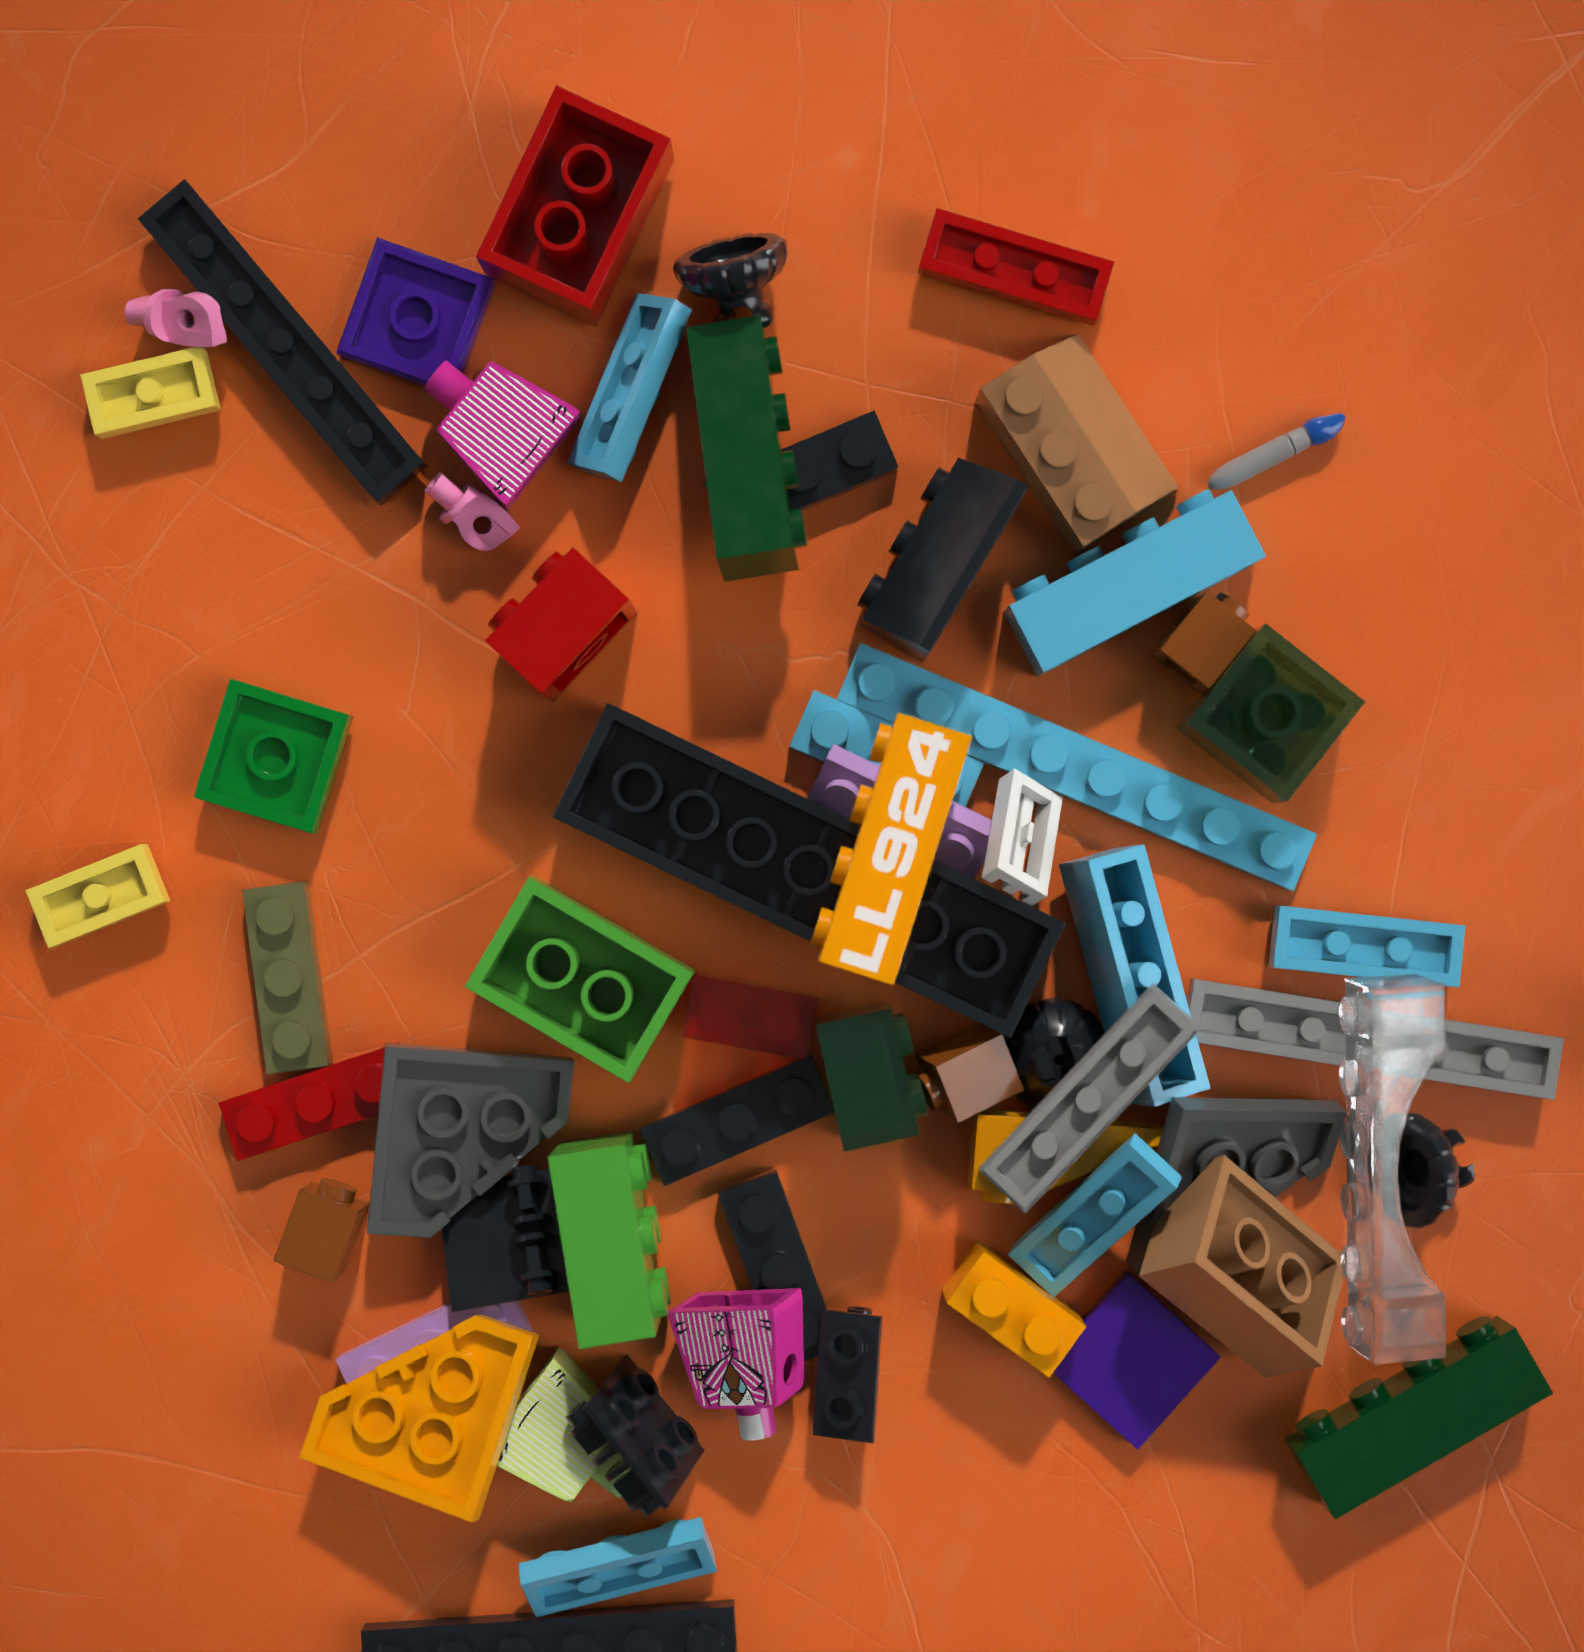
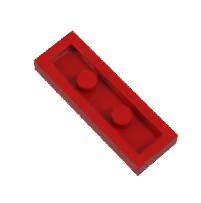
[917,208,1114,326]
[218,1042,400,1161]

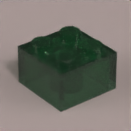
[1175,623,1365,804]
[815,1001,928,1152]

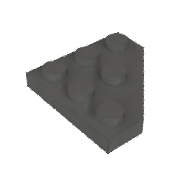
[367,1043,574,1238]
[1126,1097,1347,1275]

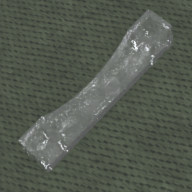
[1339,974,1445,1365]

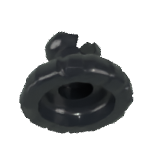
[673,233,788,328]
[1003,998,1105,1110]
[1361,1112,1475,1229]

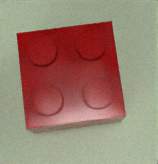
[485,547,637,702]

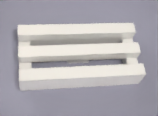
[982,768,1063,906]

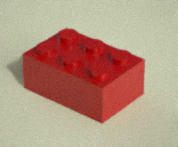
[476,85,674,327]

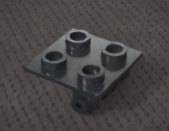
[442,1165,570,1312]
[565,1355,705,1517]

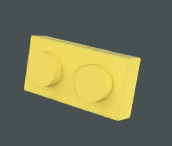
[80,347,221,439]
[25,844,170,948]

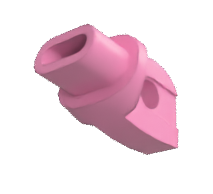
[125,289,227,347]
[425,472,520,551]

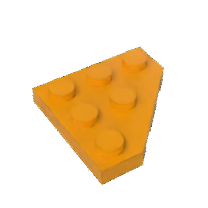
[299,1314,539,1523]

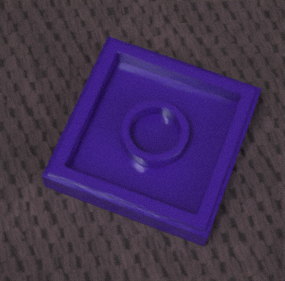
[336,237,496,387]
[1053,1270,1221,1450]

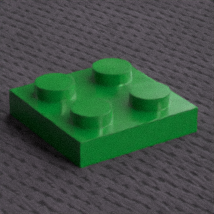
[193,679,353,834]

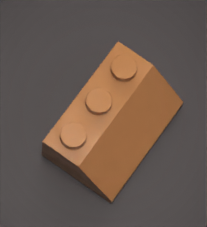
[975,334,1179,556]
[1139,1155,1347,1377]

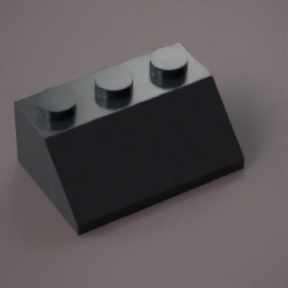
[857,458,1029,662]

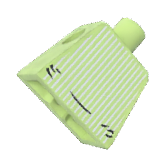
[497,1347,631,1502]

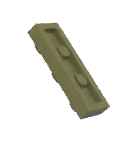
[242,881,333,1074]

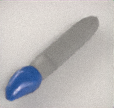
[1208,413,1346,490]

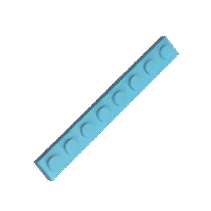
[837,642,1317,891]

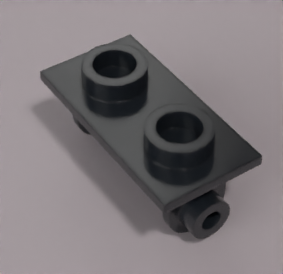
[813,1306,882,1443]

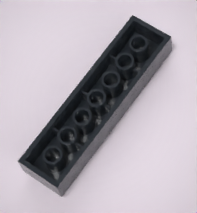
[552,703,1066,1038]

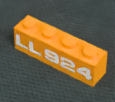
[810,713,973,985]

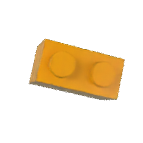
[942,1240,1086,1378]

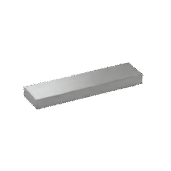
[978,983,1201,1213]

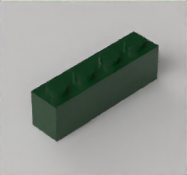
[686,315,807,582]
[1284,1316,1554,1519]

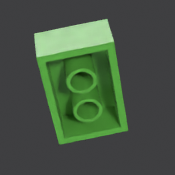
[464,877,696,1083]
[548,1130,671,1349]

